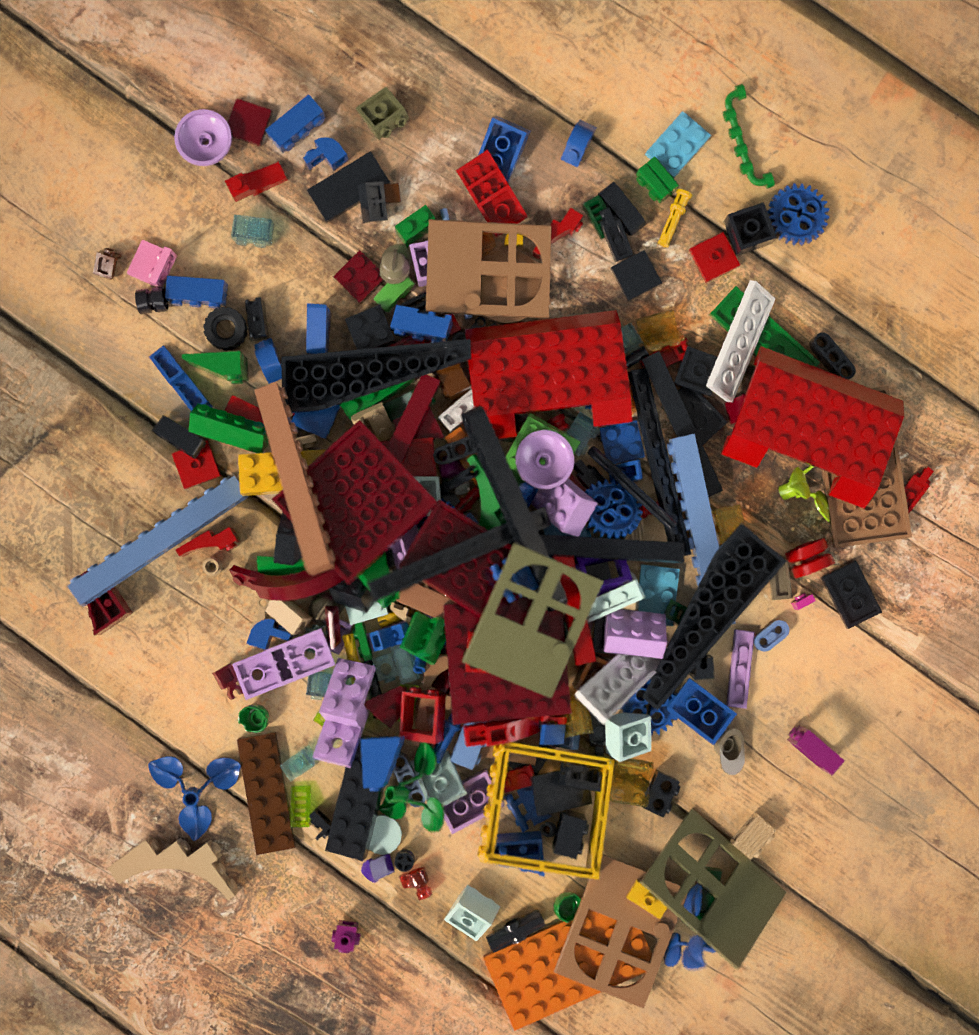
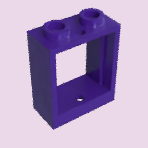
[575,558,633,596]

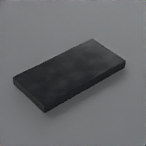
[307,151,391,223]

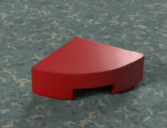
[539,715,567,725]

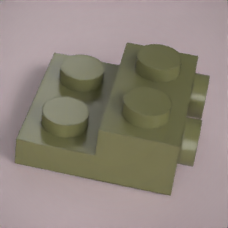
[356,87,409,140]

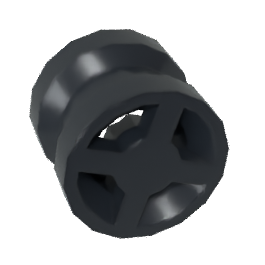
[395,849,415,872]

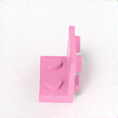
[127,240,177,287]

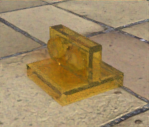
[555,695,593,739]

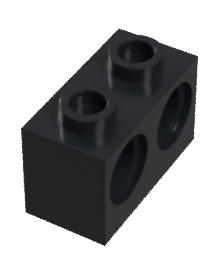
[640,770,681,818]

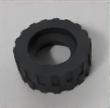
[203,307,248,351]

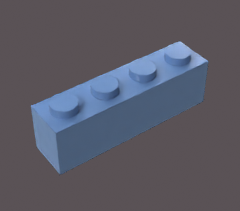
[450,721,491,770]

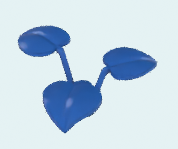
[148,756,241,841]
[664,883,716,970]

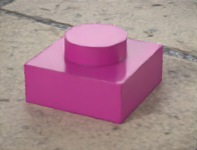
[791,592,816,610]

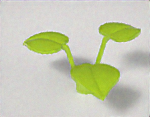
[779,465,830,523]

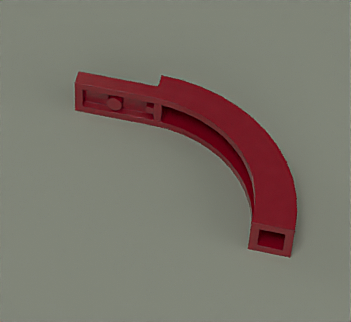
[229,565,344,601]

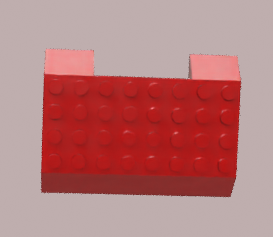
[465,310,632,439]
[721,346,904,509]

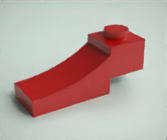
[225,161,288,202]
[533,207,584,259]
[175,527,240,557]

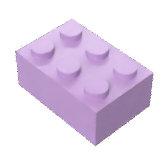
[531,479,597,537]
[604,609,667,659]
[443,768,504,834]

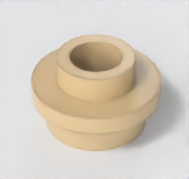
[202,557,222,576]

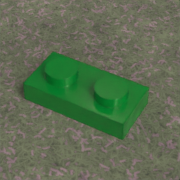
[352,621,373,661]

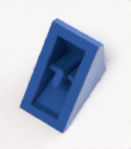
[609,460,643,485]
[540,722,565,745]

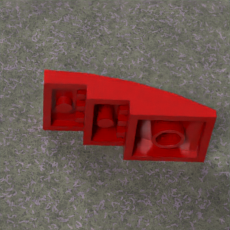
[456,149,528,238]

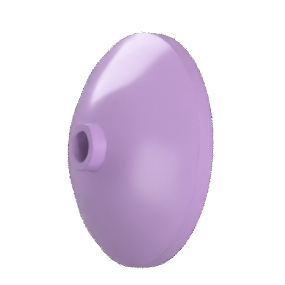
[174,109,232,166]
[515,430,574,489]

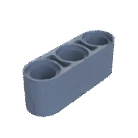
[393,752,426,807]

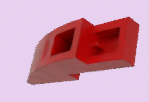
[463,717,540,747]

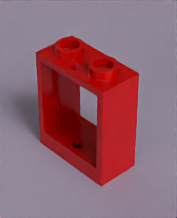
[399,687,446,744]

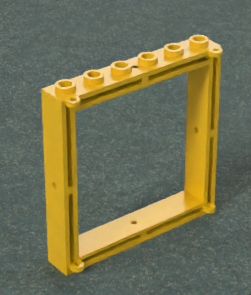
[477,742,615,880]

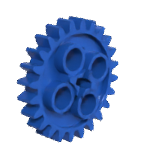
[767,183,830,246]
[585,479,643,539]
[619,679,678,736]

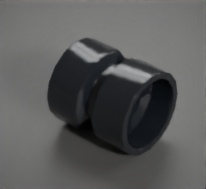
[135,287,169,314]

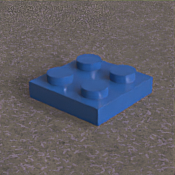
[599,420,645,464]

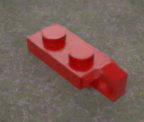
[904,467,934,513]

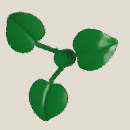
[379,742,445,832]

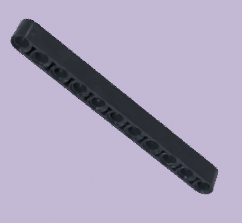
[461,405,568,612]

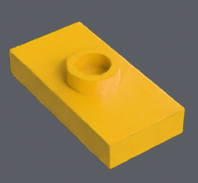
[626,880,667,919]

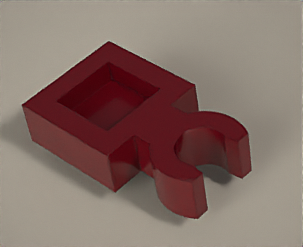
[212,663,243,700]

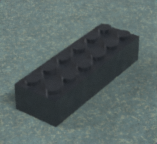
[325,734,385,861]

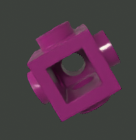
[331,920,361,953]

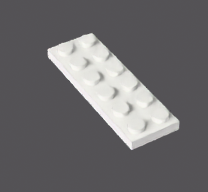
[706,280,775,403]
[575,648,667,724]

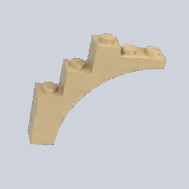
[107,836,238,901]

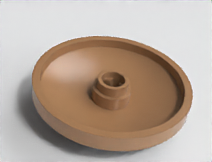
[480,250,542,325]

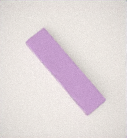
[726,629,755,709]

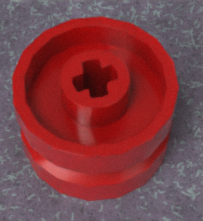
[784,538,835,578]

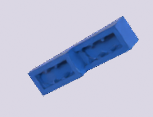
[149,345,213,411]

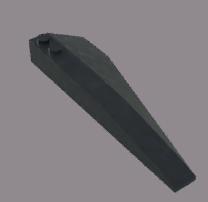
[281,339,472,413]
[642,523,787,710]

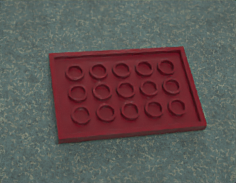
[398,499,520,619]

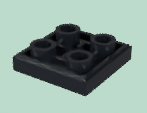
[610,250,662,302]

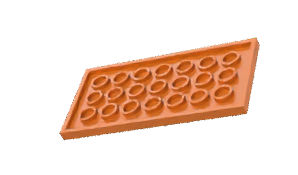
[483,909,652,1031]

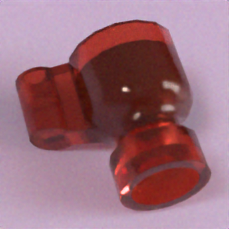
[399,867,433,900]

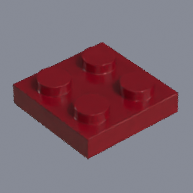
[333,250,384,304]

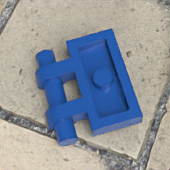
[490,559,539,603]
[505,786,552,832]

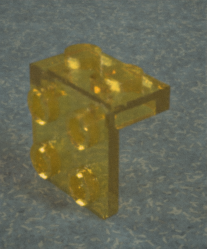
[635,309,685,351]
[609,758,653,807]

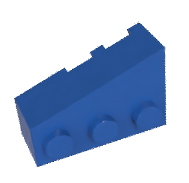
[390,305,453,343]
[494,831,545,877]

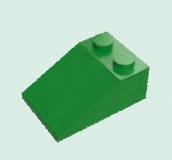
[182,351,248,384]

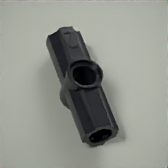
[486,909,546,953]

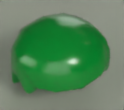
[238,703,269,733]
[553,892,581,923]

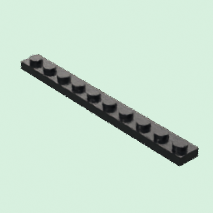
[627,368,691,556]
[366,507,551,602]

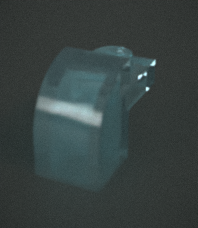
[280,745,320,782]

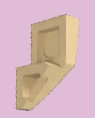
[389,603,412,624]

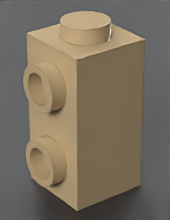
[265,600,312,635]

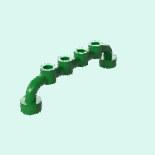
[723,83,775,189]

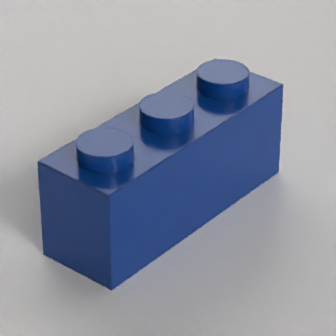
[265,94,326,153]
[165,276,228,309]

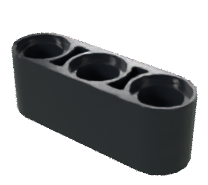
[597,182,646,237]
[809,333,856,380]
[151,415,207,459]
[433,436,476,465]

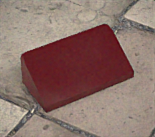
[324,605,341,649]

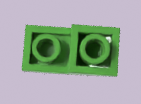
[374,277,415,312]

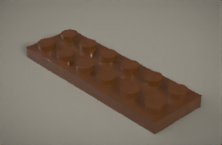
[237,732,296,855]

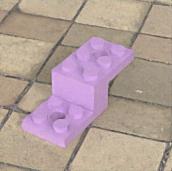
[232,628,336,700]
[312,658,376,768]

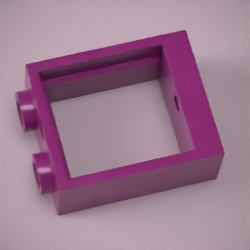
[787,726,845,776]

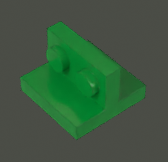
[400,612,446,665]

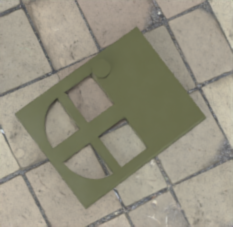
[462,543,603,698]
[640,808,786,969]

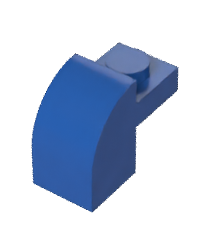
[561,119,597,168]
[303,137,349,171]
[254,338,282,384]
[246,619,293,650]
[369,622,409,651]

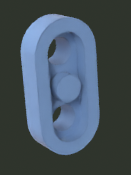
[754,620,789,652]

